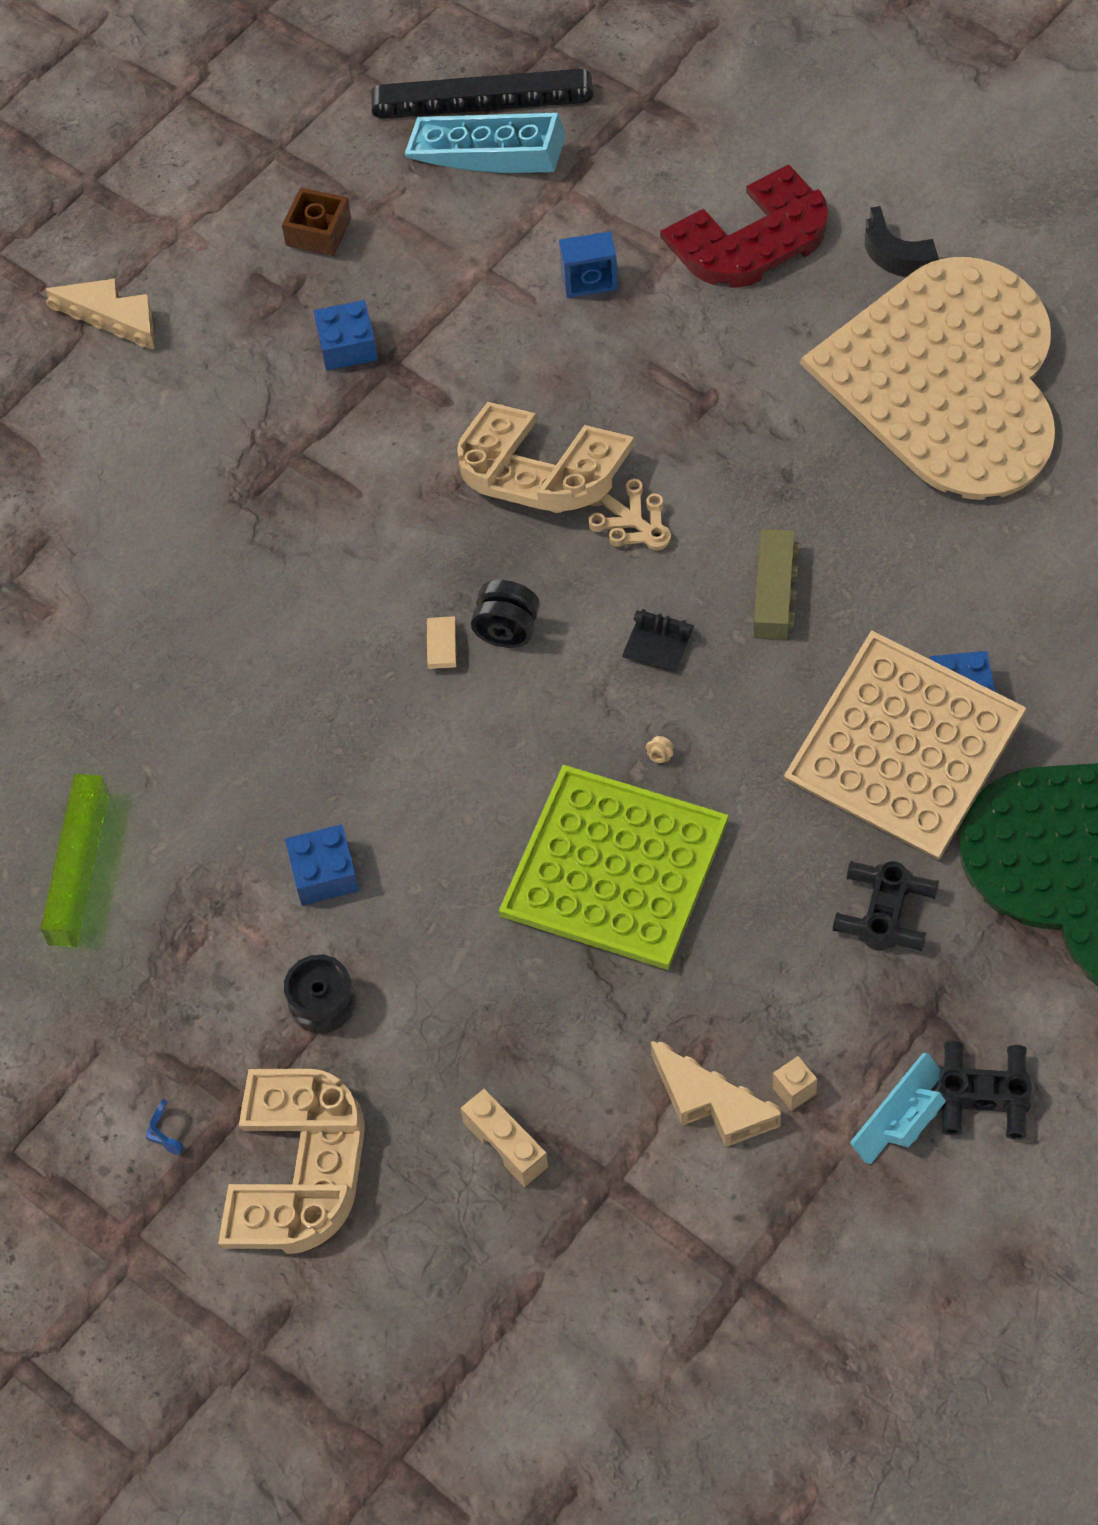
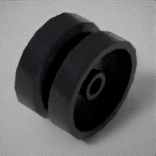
[471,580,540,648]
[284,954,355,1033]

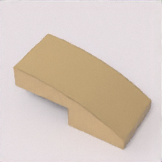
[427,616,457,669]

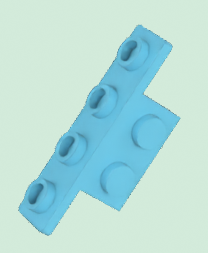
[850,1053,946,1164]

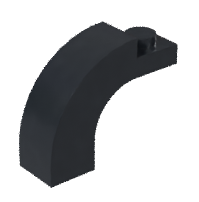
[864,206,939,277]

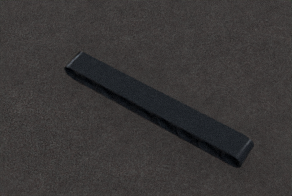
[371,69,593,119]

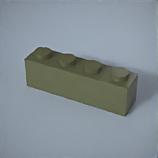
[753,529,799,640]

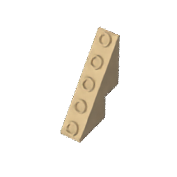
[46,279,155,349]
[651,1041,781,1147]

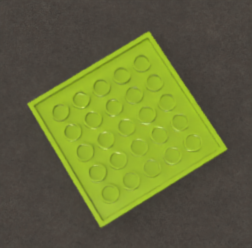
[499,765,729,970]

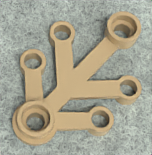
[589,479,671,551]

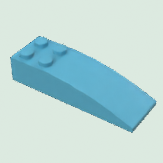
[405,113,566,173]

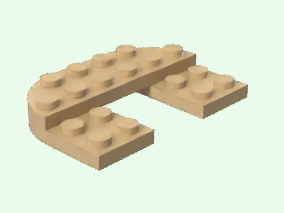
[457,402,635,513]
[218,1069,365,1254]

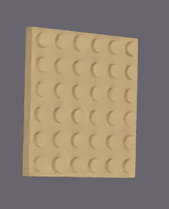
[784,630,1027,861]

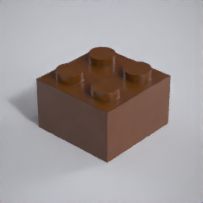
[282,187,351,256]

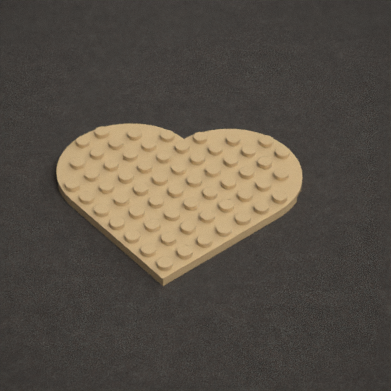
[800,257,1055,500]

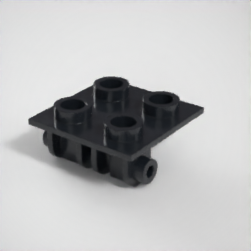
[622,609,694,672]

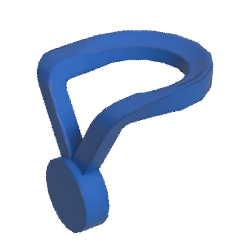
[146,1098,184,1155]

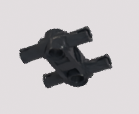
[832,861,939,952]
[938,1041,1032,1140]

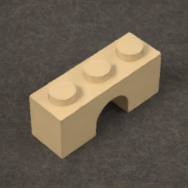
[460,1089,548,1187]

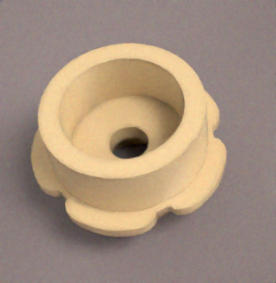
[646,736,673,763]

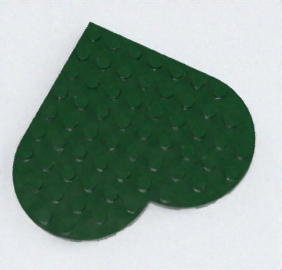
[959,763,1098,986]

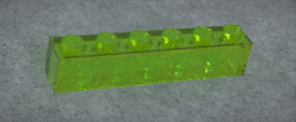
[41,774,109,947]

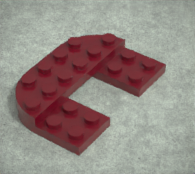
[660,164,828,288]

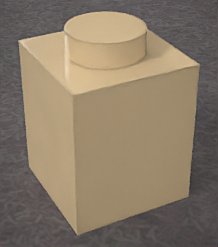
[772,1056,817,1111]

